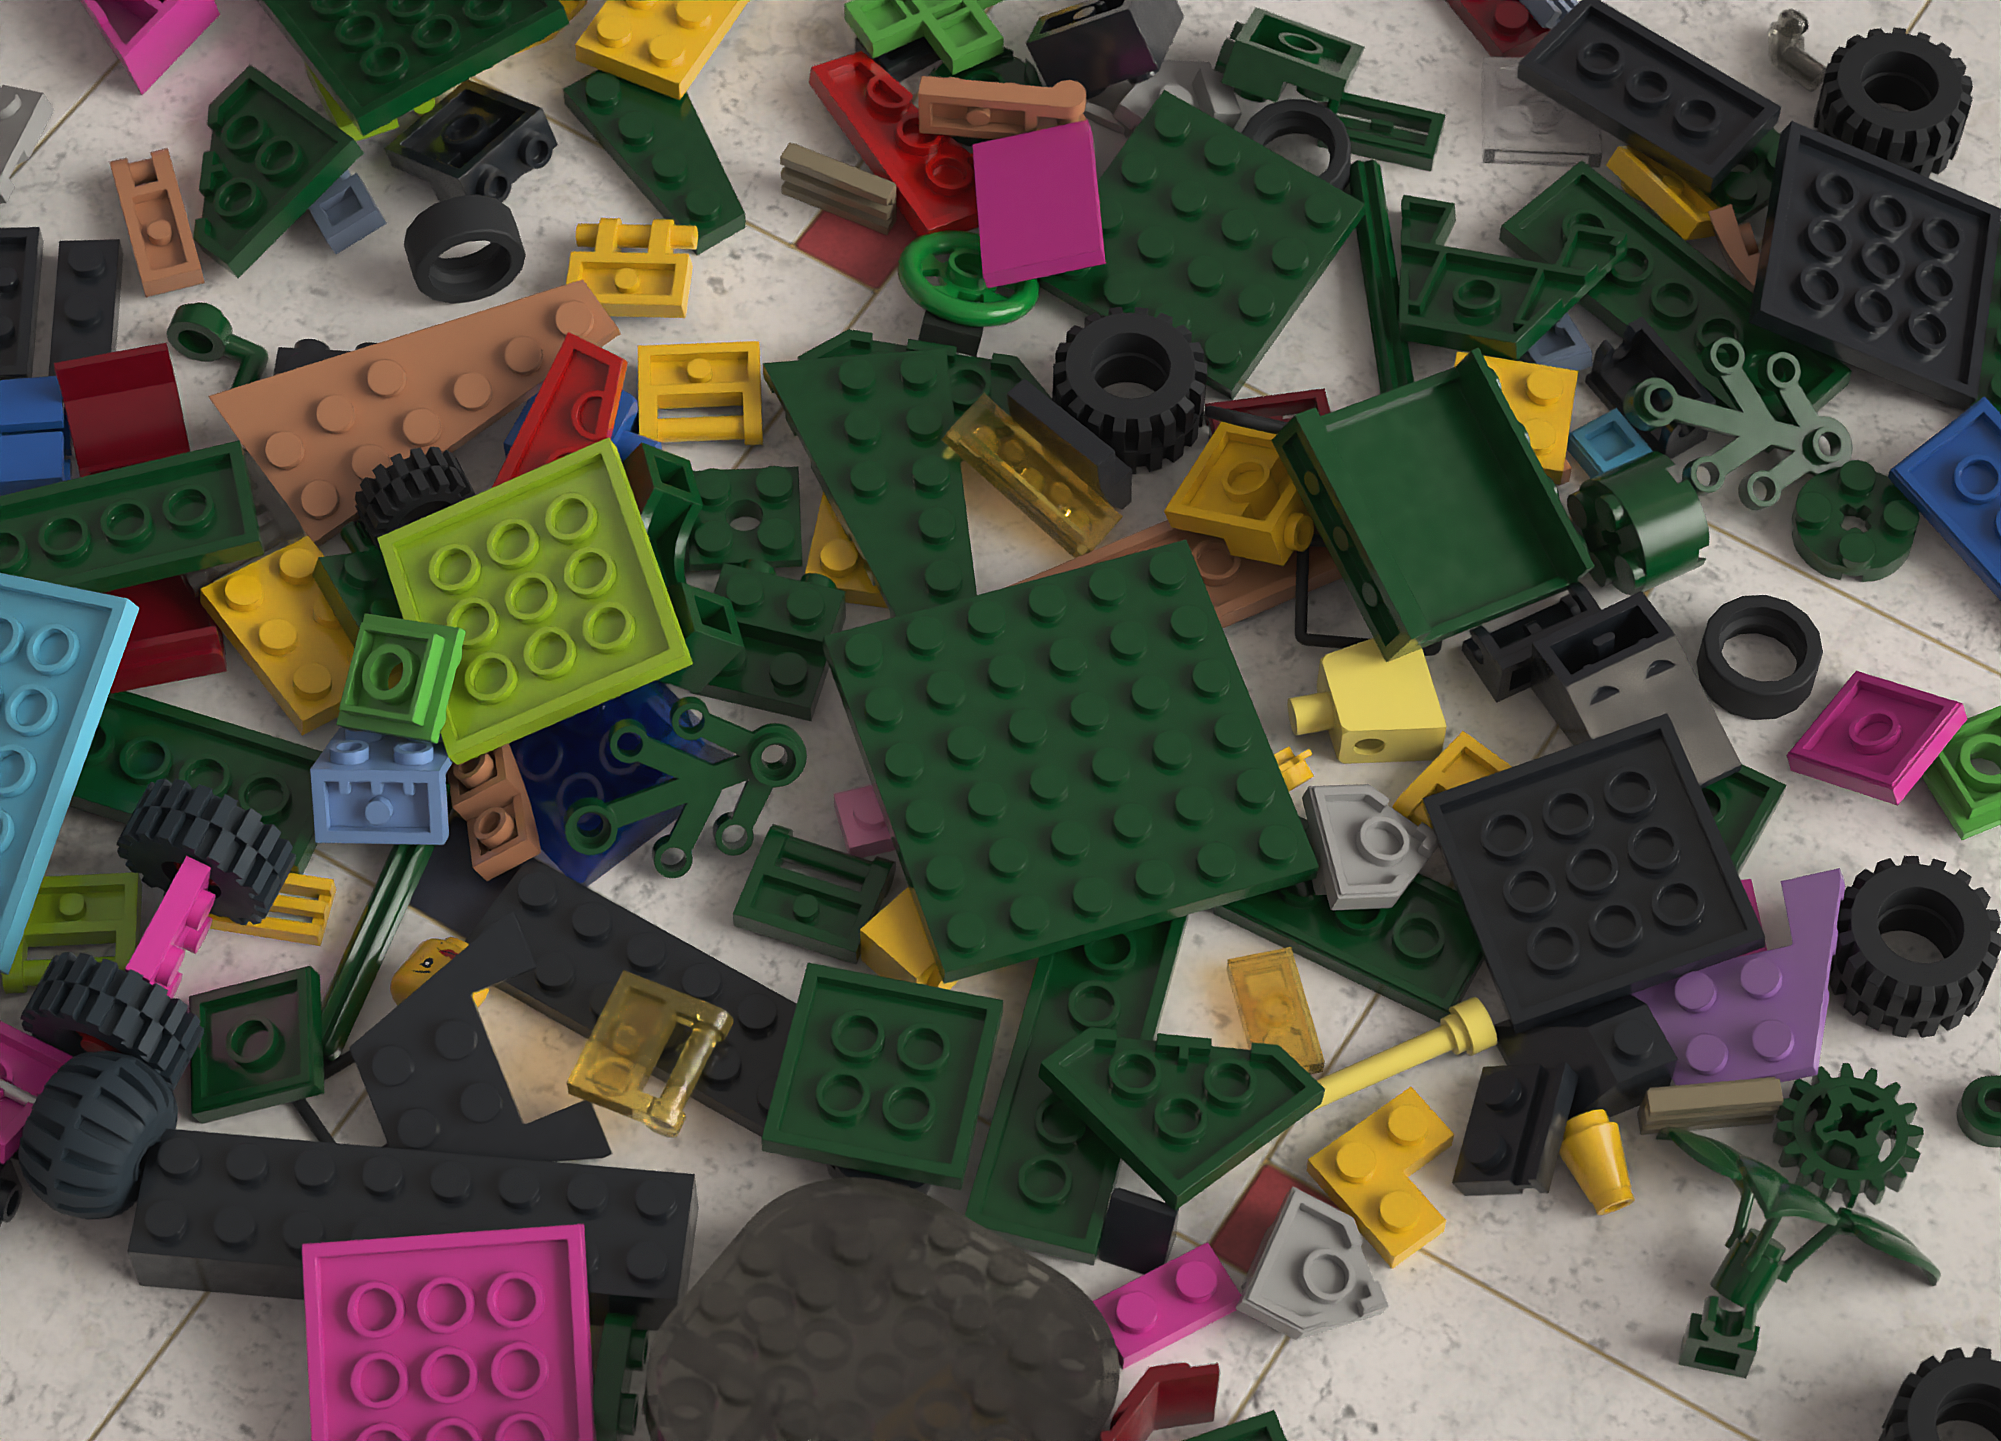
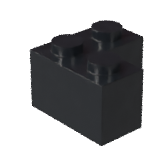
[1025,0,1184,100]

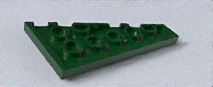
[763,348,977,618]

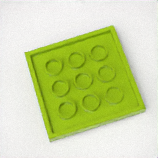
[377,437,693,765]

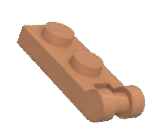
[918,76,1086,139]
[110,148,205,297]

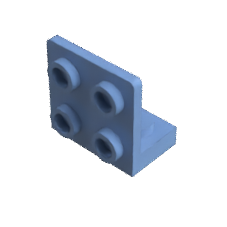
[310,727,453,845]

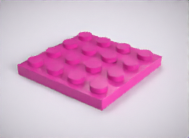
[302,1224,597,1441]

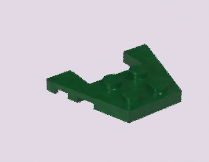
[1399,195,1628,361]

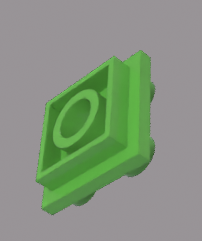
[336,613,466,744]
[1921,705,2001,840]

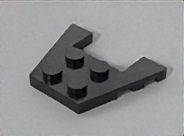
[349,911,613,1162]

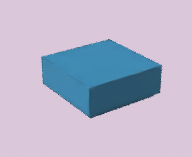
[1567,408,1652,478]

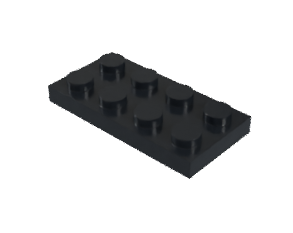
[1517,0,1781,194]

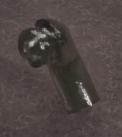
[1768,9,1827,92]

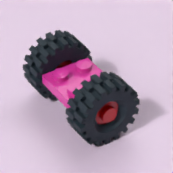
[20,778,296,1092]

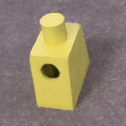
[1287,638,1447,764]

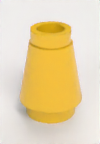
[1559,1109,1635,1215]

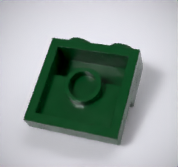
[1214,7,1365,103]
[690,559,846,721]

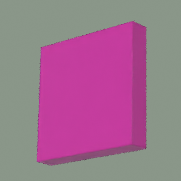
[1786,671,1967,806]

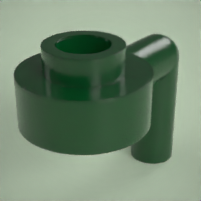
[166,302,269,389]

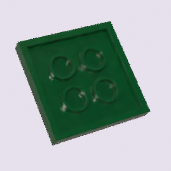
[761,962,1003,1190]

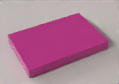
[972,120,1106,288]

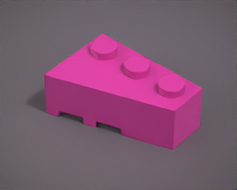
[79,0,220,95]

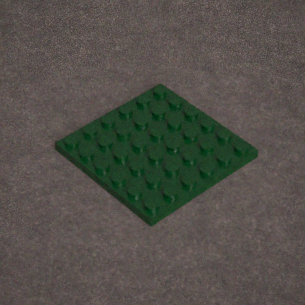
[823,540,1319,984]

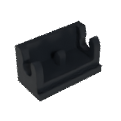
[1585,316,1716,459]
[1462,581,1601,703]

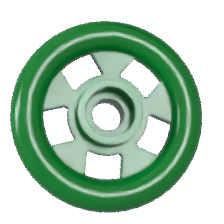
[898,230,1039,327]

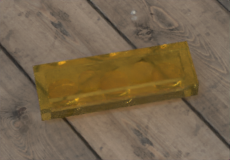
[942,393,1123,558]

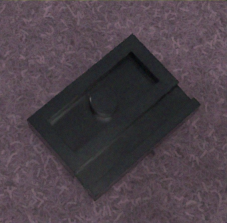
[1452,1062,1579,1196]

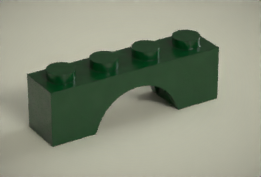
[622,442,744,693]

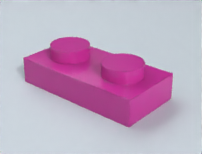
[1089,1242,1241,1369]

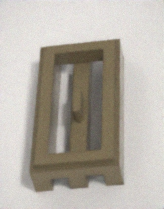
[780,142,897,235]
[1637,1077,1784,1135]

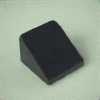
[1098,1187,1179,1274]

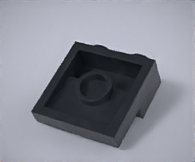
[384,79,558,202]

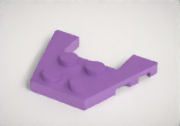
[1631,868,1845,1086]

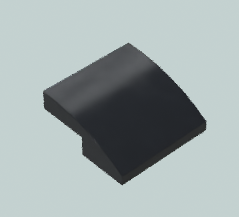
[1007,379,1132,510]

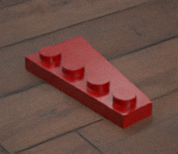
[808,51,979,237]
[492,332,628,488]

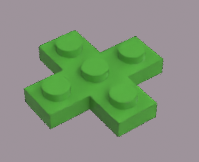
[844,0,1004,75]

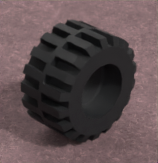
[1814,27,1973,178]
[1052,307,1207,474]
[1829,856,2001,1038]
[1878,1347,2001,1441]

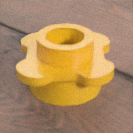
[1274,746,1314,791]

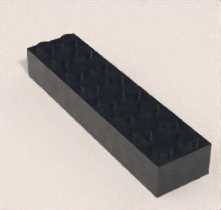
[127,1128,699,1333]

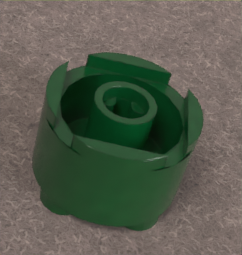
[1567,452,1710,596]

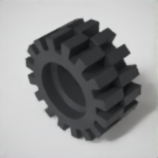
[354,447,476,549]

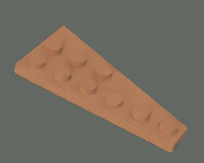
[208,279,621,547]

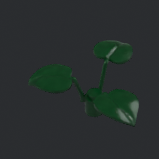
[1656,1127,1941,1312]

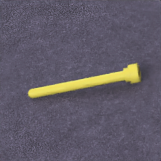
[1309,997,1497,1113]

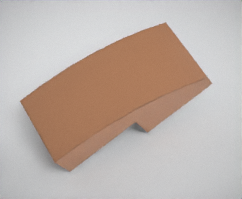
[1709,204,1760,293]
[448,743,541,881]

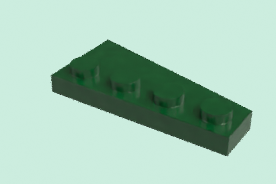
[563,69,746,256]

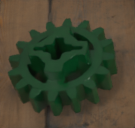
[1772,1063,1924,1208]

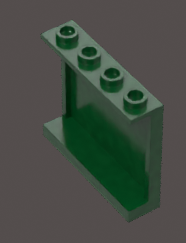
[1271,348,1595,662]

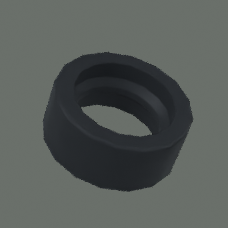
[1242,99,1351,191]
[404,195,526,304]
[1696,595,1823,720]

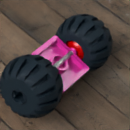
[0,1021,178,1220]

